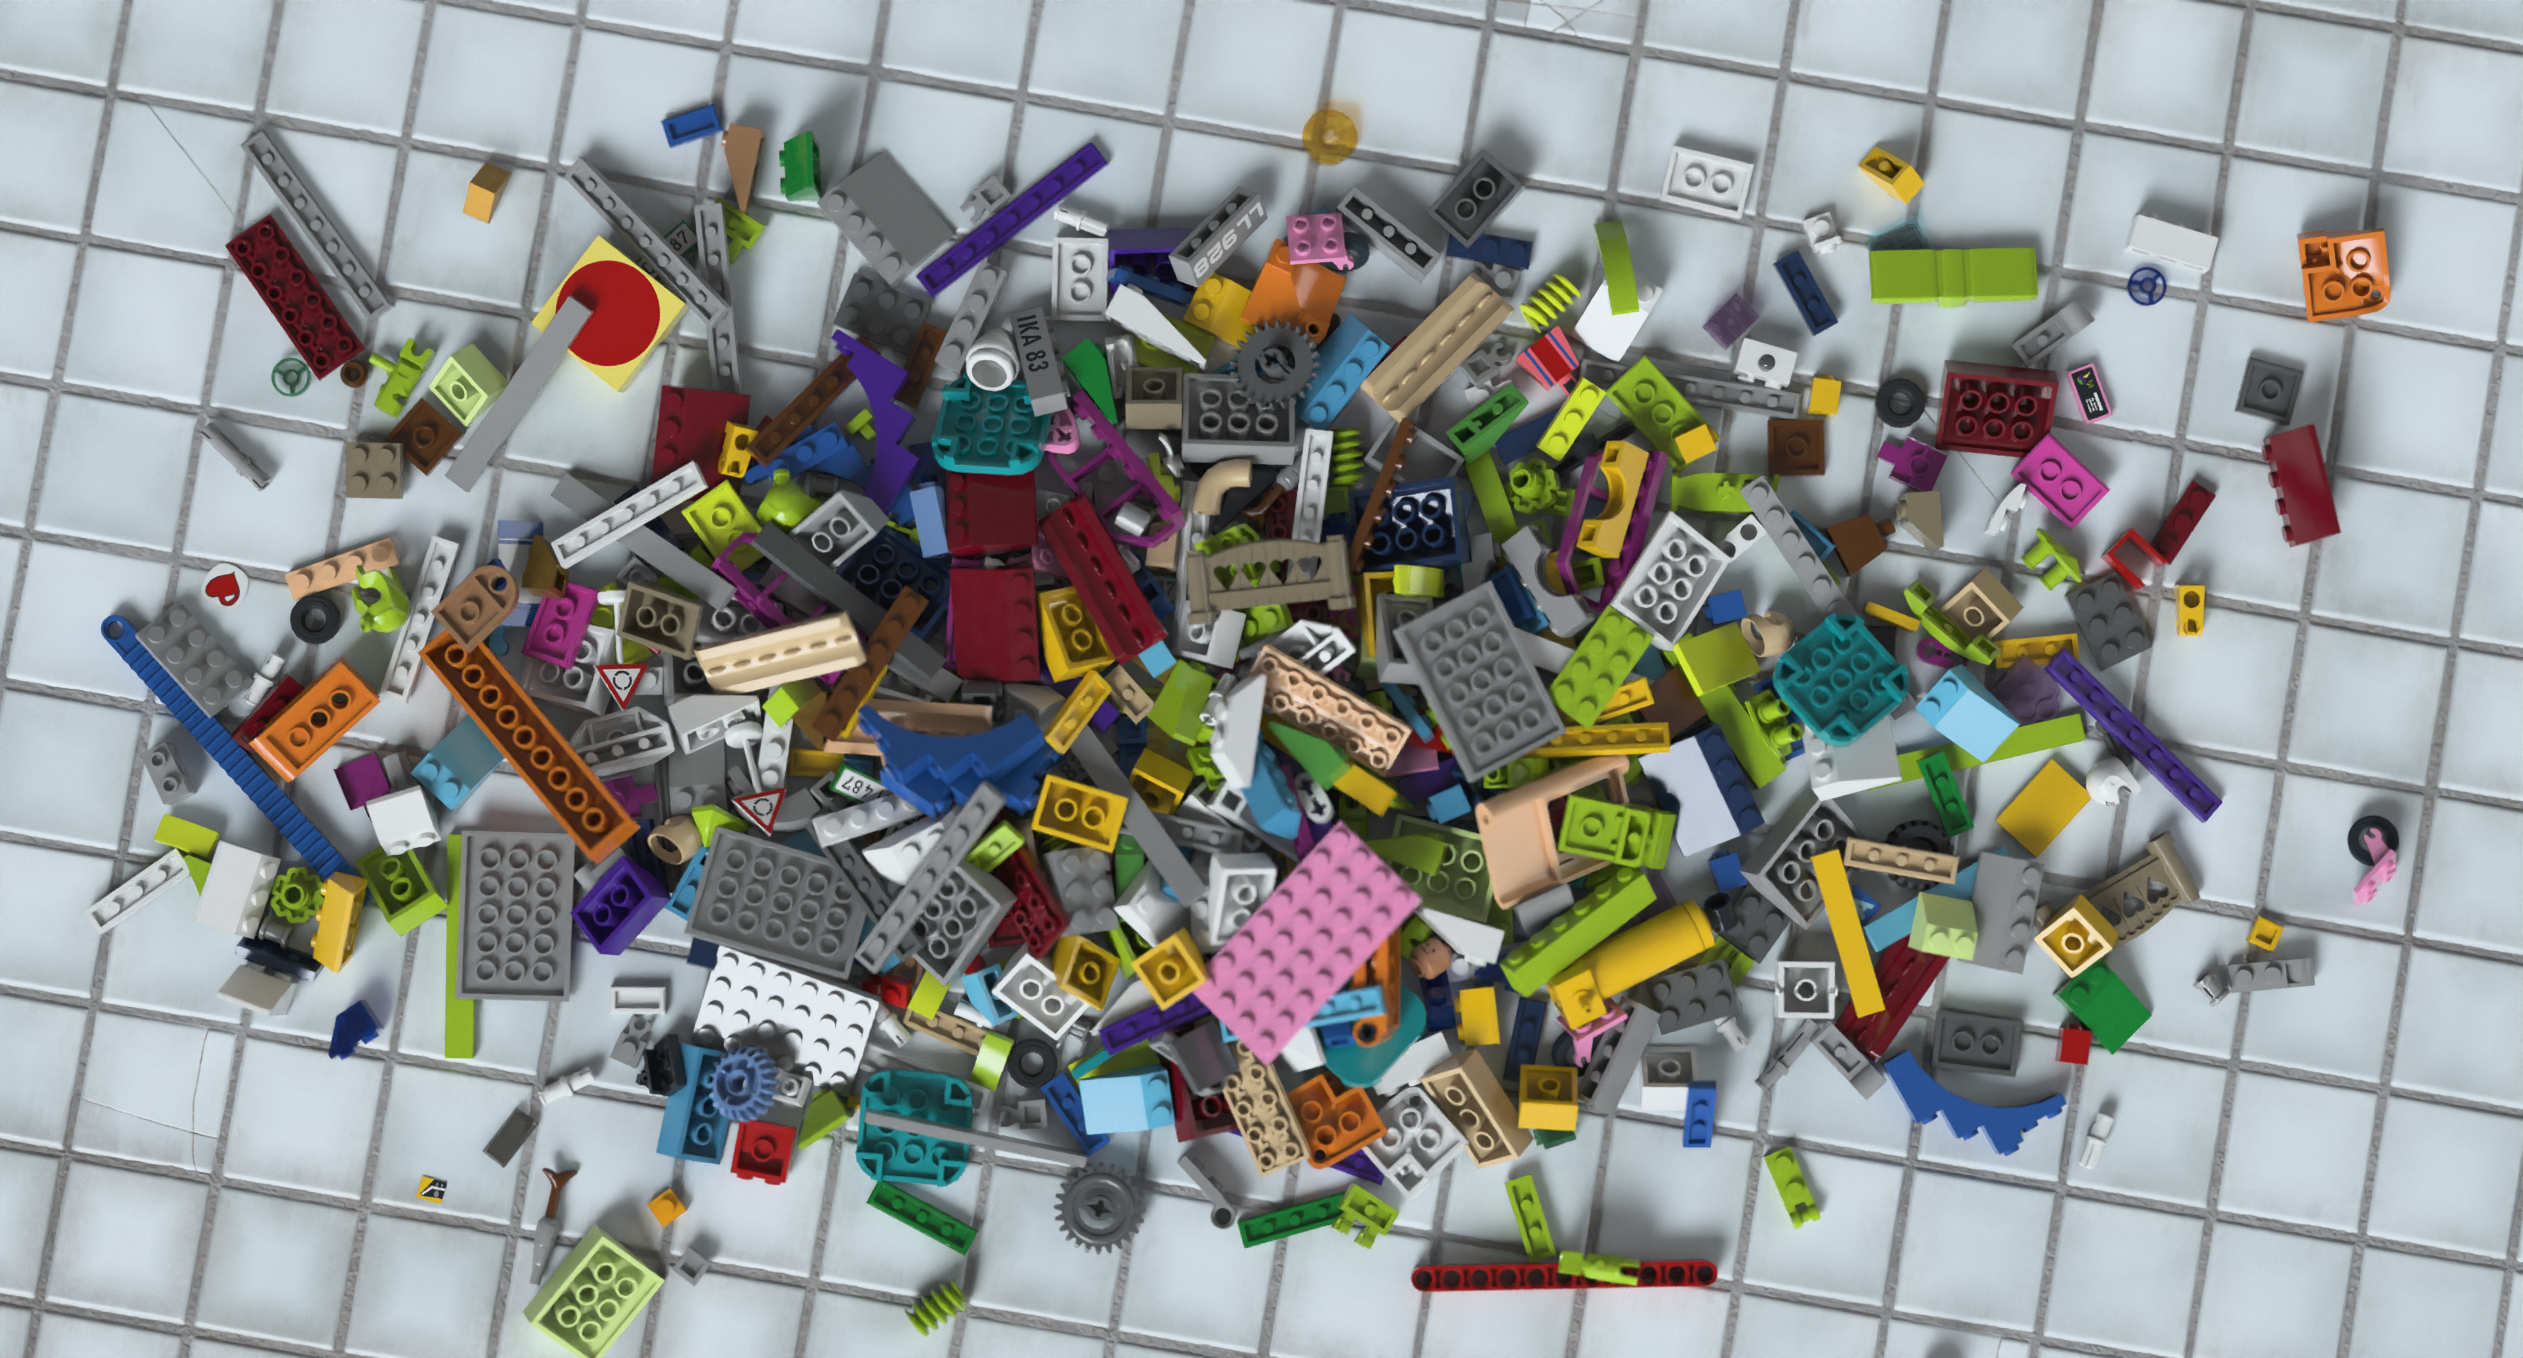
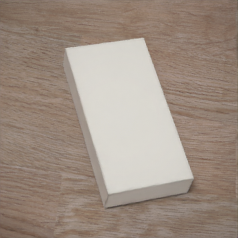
[609,986,667,1014]

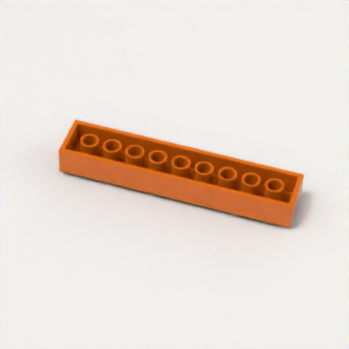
[418,629,641,864]

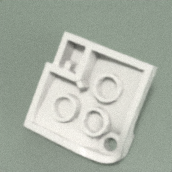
[1361,1087,1470,1202]

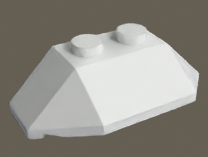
[1257,619,1356,715]
[1211,675,1267,788]
[569,706,675,778]
[862,803,963,886]

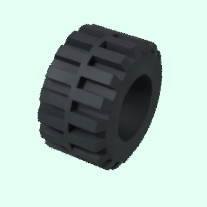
[1883,820,1955,890]

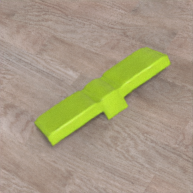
[1868,248,2039,308]

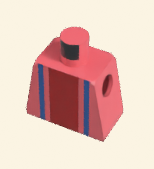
[1515,325,1580,396]

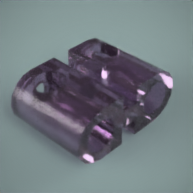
[1702,293,1760,351]

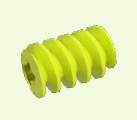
[1520,273,1582,334]

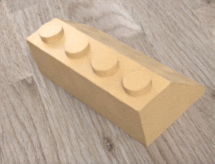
[1420,1048,1534,1169]

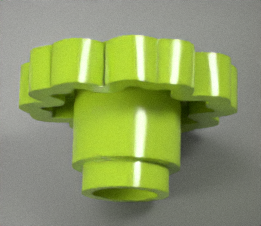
[1504,458,1561,516]
[270,867,325,923]

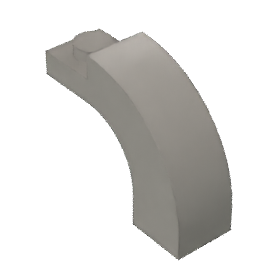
[726,765,821,833]

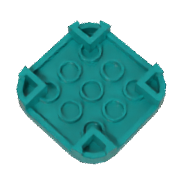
[931,372,1053,475]
[1772,613,1909,747]
[1314,974,1427,1088]
[855,1068,974,1187]

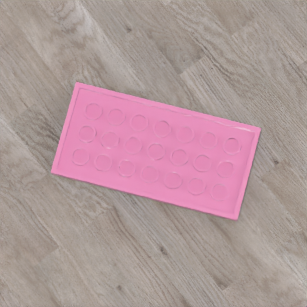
[1192,821,1423,1065]

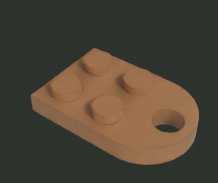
[431,565,519,653]

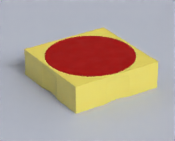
[531,235,690,393]

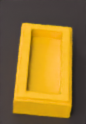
[1862,601,1921,633]
[789,748,845,778]

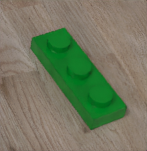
[1916,750,1974,837]

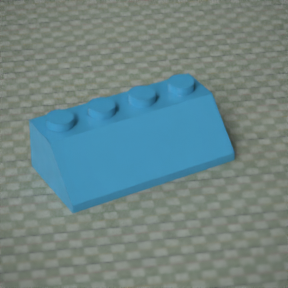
[1295,313,1394,431]
[1240,728,1301,840]
[656,1042,730,1165]

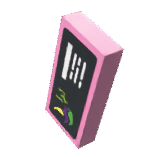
[2066,363,2112,425]

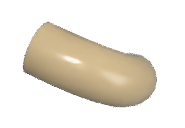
[1192,459,1252,515]

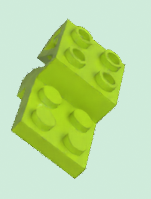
[1194,524,1294,645]
[1557,794,1676,869]

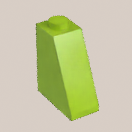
[1147,658,1213,747]

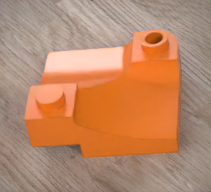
[2297,228,2391,322]
[1240,238,1347,345]
[1286,1068,1388,1169]

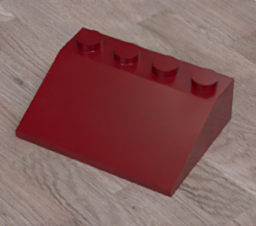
[1935,360,2059,458]
[651,384,751,501]
[2261,424,2341,548]
[944,468,1038,560]
[950,563,1041,681]
[1157,1023,1239,1143]

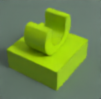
[845,408,876,442]
[1544,487,1576,518]

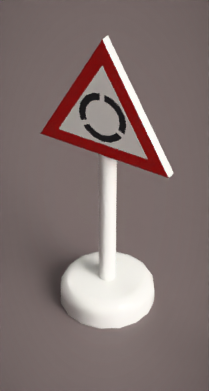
[593,590,648,712]
[724,722,787,836]

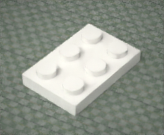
[1659,145,1754,220]
[1051,237,1109,323]

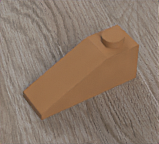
[721,123,765,215]

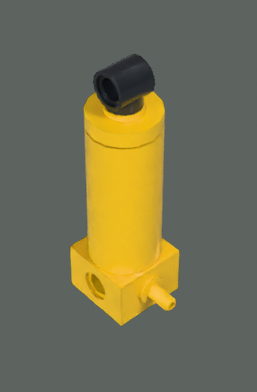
[1545,893,1739,1030]

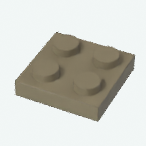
[346,442,404,499]

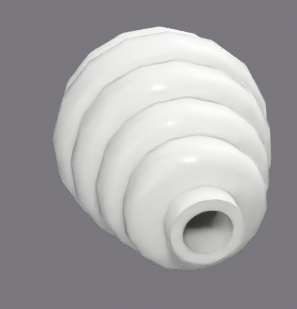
[966,328,1020,391]

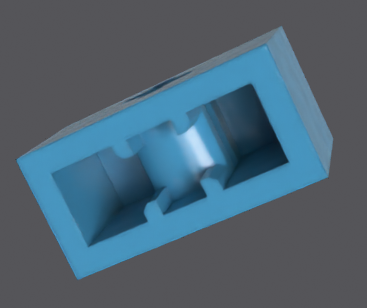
[1426,785,1471,824]

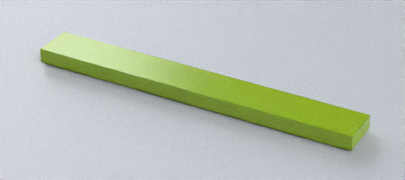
[1868,713,2086,791]
[445,835,475,1058]

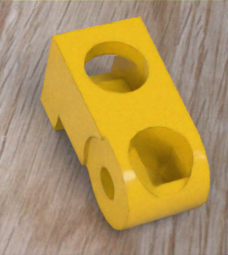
[718,421,758,478]
[2174,585,2205,636]

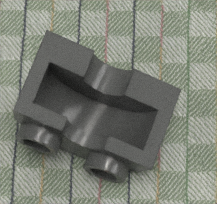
[962,680,1003,722]

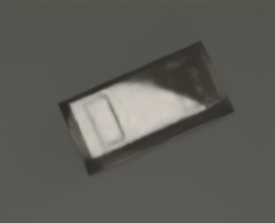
[482,1107,538,1168]

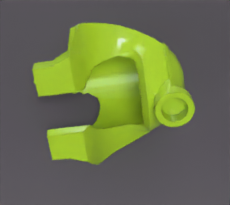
[755,469,825,535]
[351,565,411,633]

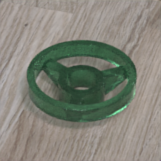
[271,358,311,397]

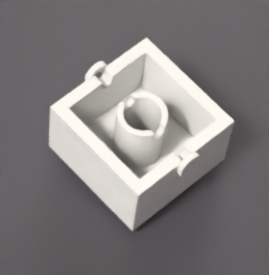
[1775,961,1838,1019]

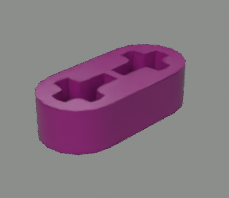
[1915,638,1969,670]

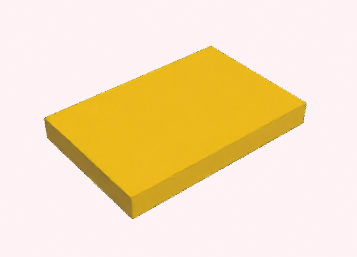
[1994,759,2092,858]

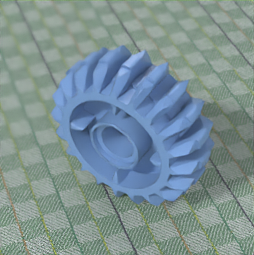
[707,1045,782,1122]

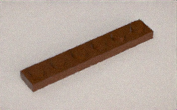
[745,335,881,469]
[1348,418,1418,580]
[811,586,929,742]

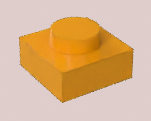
[647,1188,687,1227]

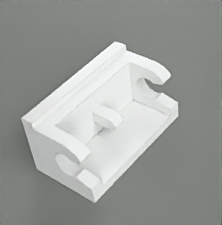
[1105,334,1138,399]

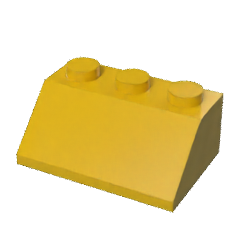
[311,871,368,973]

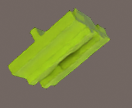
[1697,936,1755,989]

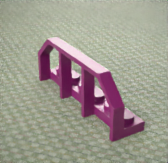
[1048,389,1186,548]
[1556,446,1668,612]
[710,532,866,688]

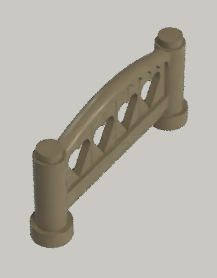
[1185,535,1357,625]
[2033,831,2201,975]

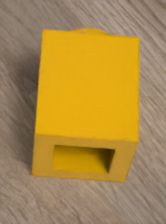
[1806,374,1842,417]
[1673,423,1719,463]

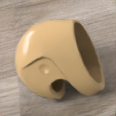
[1741,611,1796,657]
[648,815,703,865]

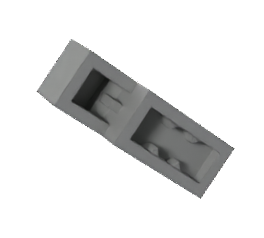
[1461,533,1502,594]

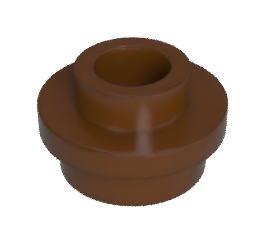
[340,360,369,388]

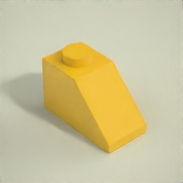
[1858,145,1925,204]

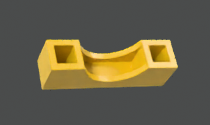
[1576,441,1649,558]

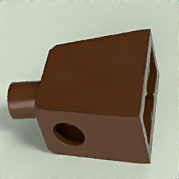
[1824,514,1896,577]

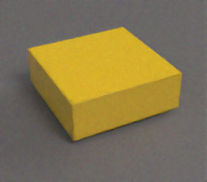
[2246,915,2285,953]

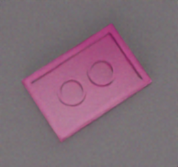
[2010,432,2111,530]
[521,581,600,670]

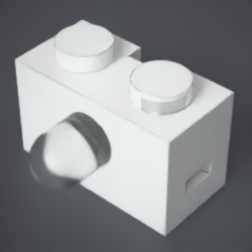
[1733,337,1798,390]

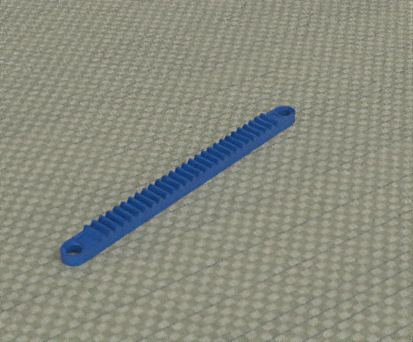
[101,615,373,908]

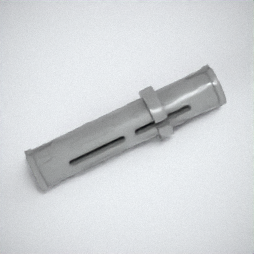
[200,422,272,492]
[1754,1018,1821,1093]

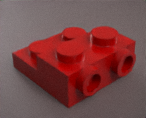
[730,1119,797,1185]

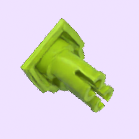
[2021,527,2083,591]
[1745,689,1803,759]

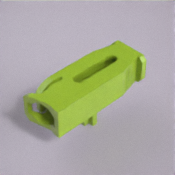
[1670,473,1780,514]

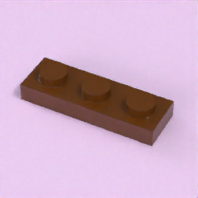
[895,321,948,409]

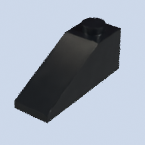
[1211,464,1277,535]

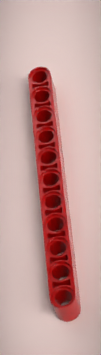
[1410,1259,1718,1292]

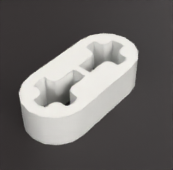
[1294,773,1334,824]

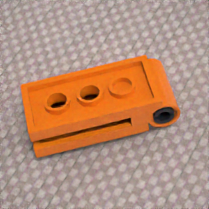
[248,656,380,783]
[1350,924,1401,1047]

